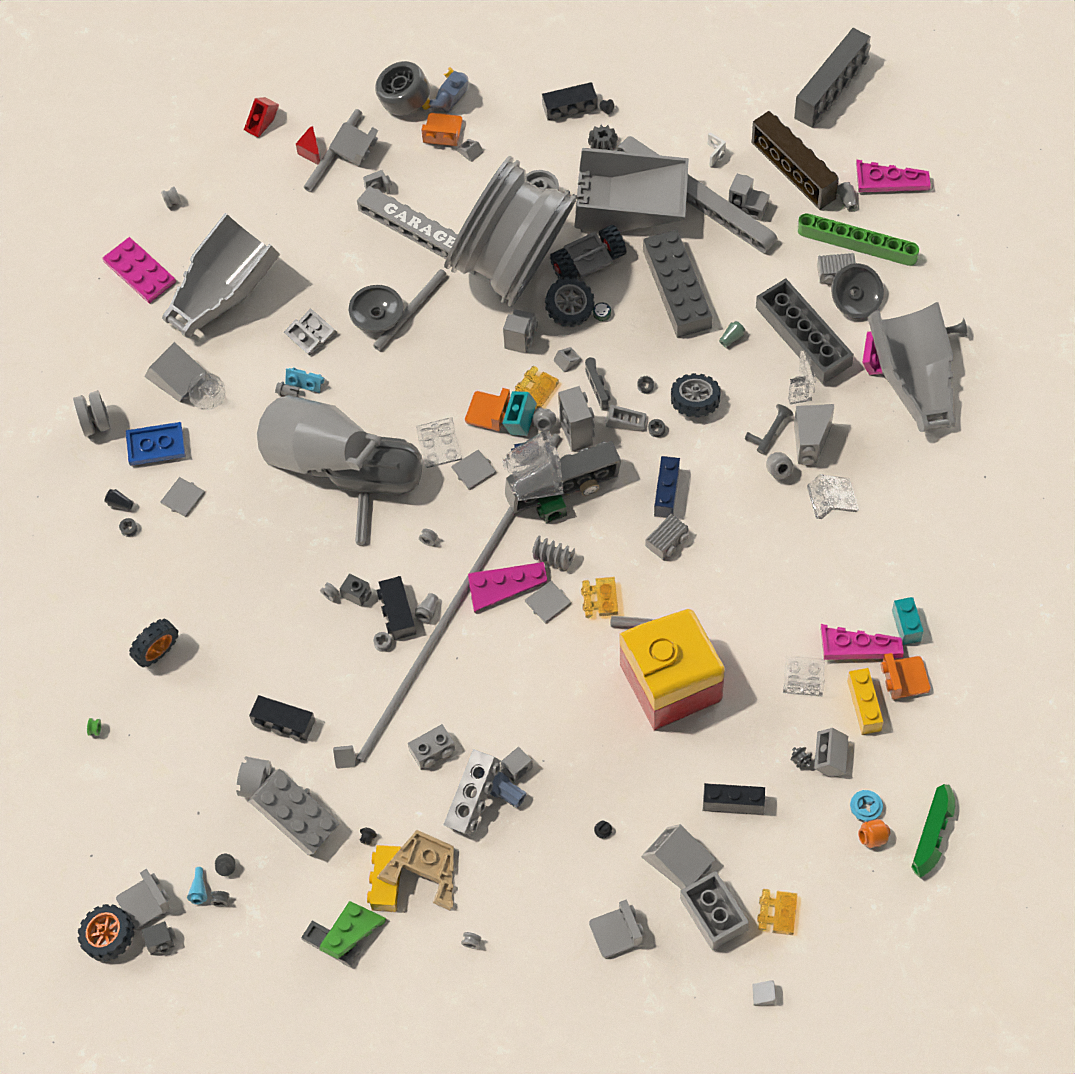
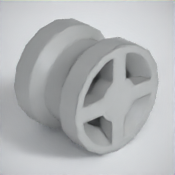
[161,186,181,208]

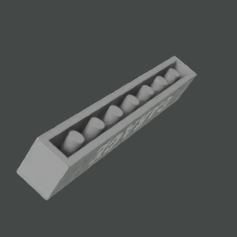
[357,186,476,275]

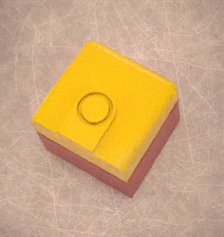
[619,609,725,731]

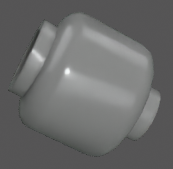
[766,452,793,479]

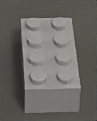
[248,768,339,855]

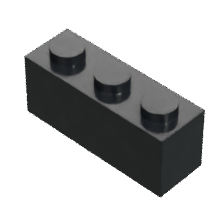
[542,82,598,121]
[376,576,416,640]
[249,695,315,741]
[703,783,765,815]

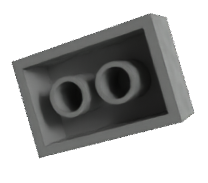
[558,386,595,451]
[680,871,749,950]

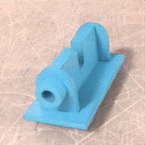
[285,367,325,393]

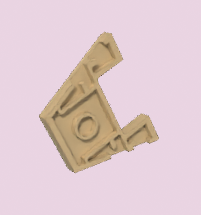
[377,830,454,910]

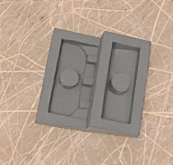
[284,308,337,355]

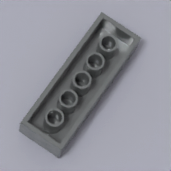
[794,27,871,128]
[643,230,712,338]
[756,278,854,384]
[505,441,621,513]

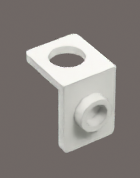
[707,133,726,167]

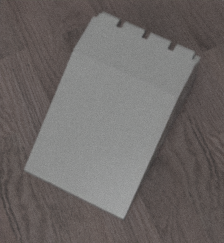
[574,148,689,234]

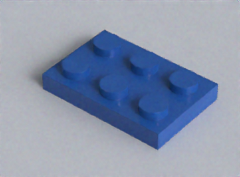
[126,422,186,466]

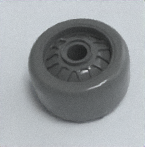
[375,61,430,116]

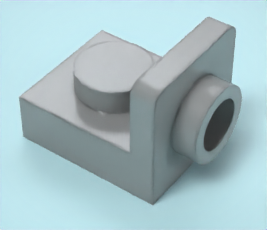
[363,170,392,193]

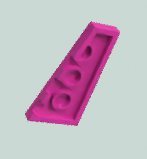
[856,159,931,192]
[468,562,547,612]
[820,624,904,660]

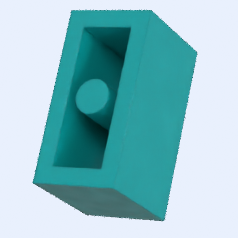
[502,391,537,436]
[892,597,924,645]

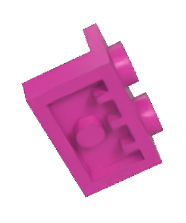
[862,331,883,375]

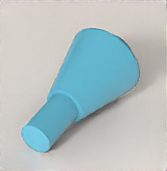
[187,867,208,905]

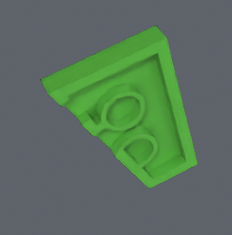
[320,901,386,959]

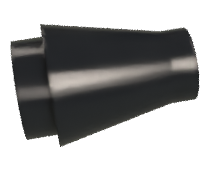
[104,489,134,511]

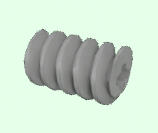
[532,536,575,570]

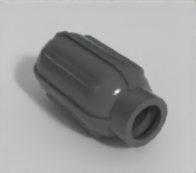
[311,436,422,496]

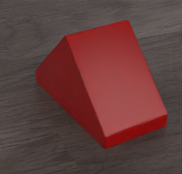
[296,126,320,165]

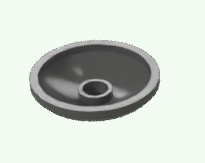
[831,263,884,318]
[348,285,403,333]

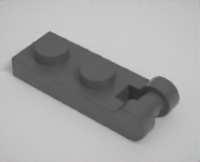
[585,357,611,410]
[301,920,362,967]

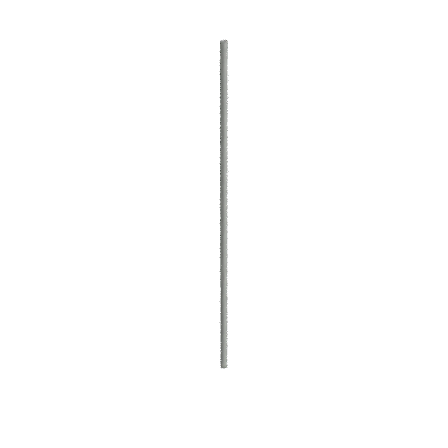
[356,433,561,762]

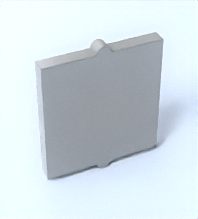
[451,449,496,490]
[160,477,205,517]
[525,581,571,623]

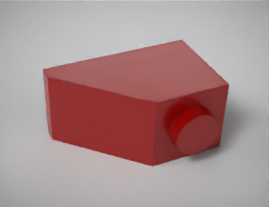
[244,97,279,137]

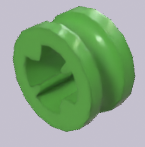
[87,718,101,736]

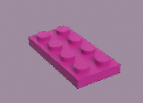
[102,237,176,303]

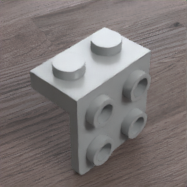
[329,122,378,166]
[116,869,170,930]
[589,899,644,958]

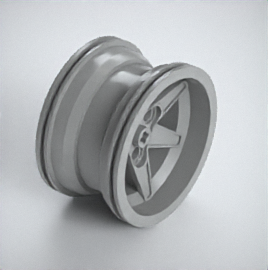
[444,156,577,307]

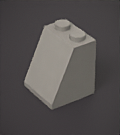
[144,342,207,402]
[794,404,834,465]
[641,824,715,890]

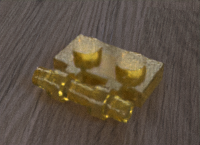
[515,366,559,409]
[581,577,618,618]
[757,889,798,935]

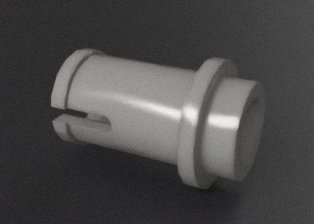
[275,381,300,397]

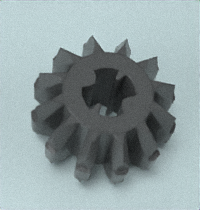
[588,124,618,150]

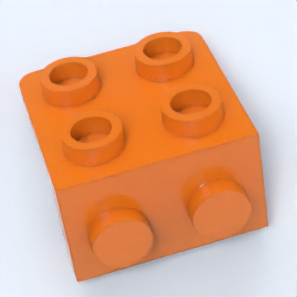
[421,113,463,146]
[465,388,510,432]
[880,653,930,700]

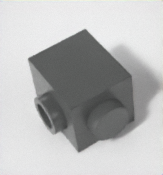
[339,573,372,606]
[142,921,176,955]

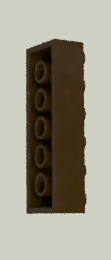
[751,111,839,210]

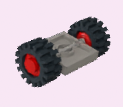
[550,225,627,280]

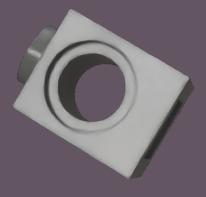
[501,746,533,783]

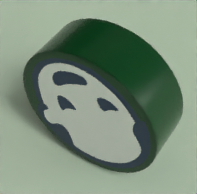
[593,302,611,321]

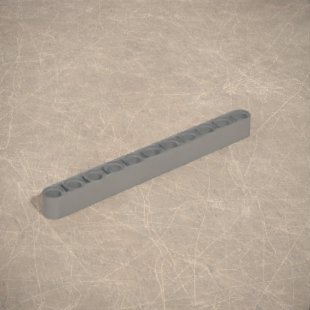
[616,136,778,253]

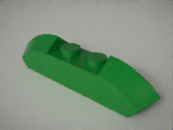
[911,784,955,878]

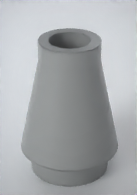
[837,182,857,210]
[415,593,438,622]

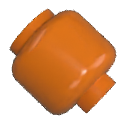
[858,819,891,848]

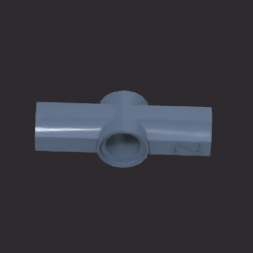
[478,770,527,808]

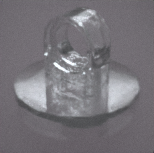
[188,373,225,410]

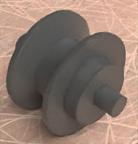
[790,747,812,768]
[215,853,235,876]

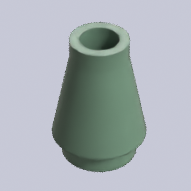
[719,321,746,348]

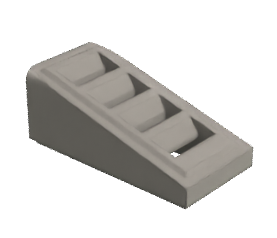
[605,405,646,431]

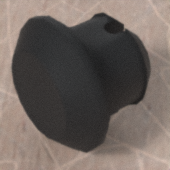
[599,99,614,114]
[594,820,612,838]
[360,827,377,845]

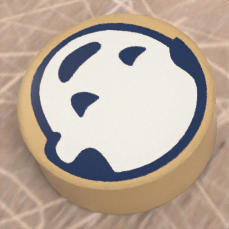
[579,480,600,496]

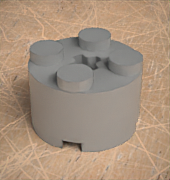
[236,756,275,798]

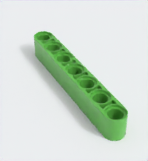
[797,213,919,266]

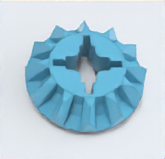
[850,790,883,822]

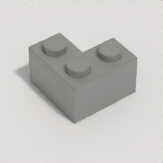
[728,173,770,221]
[503,309,538,354]

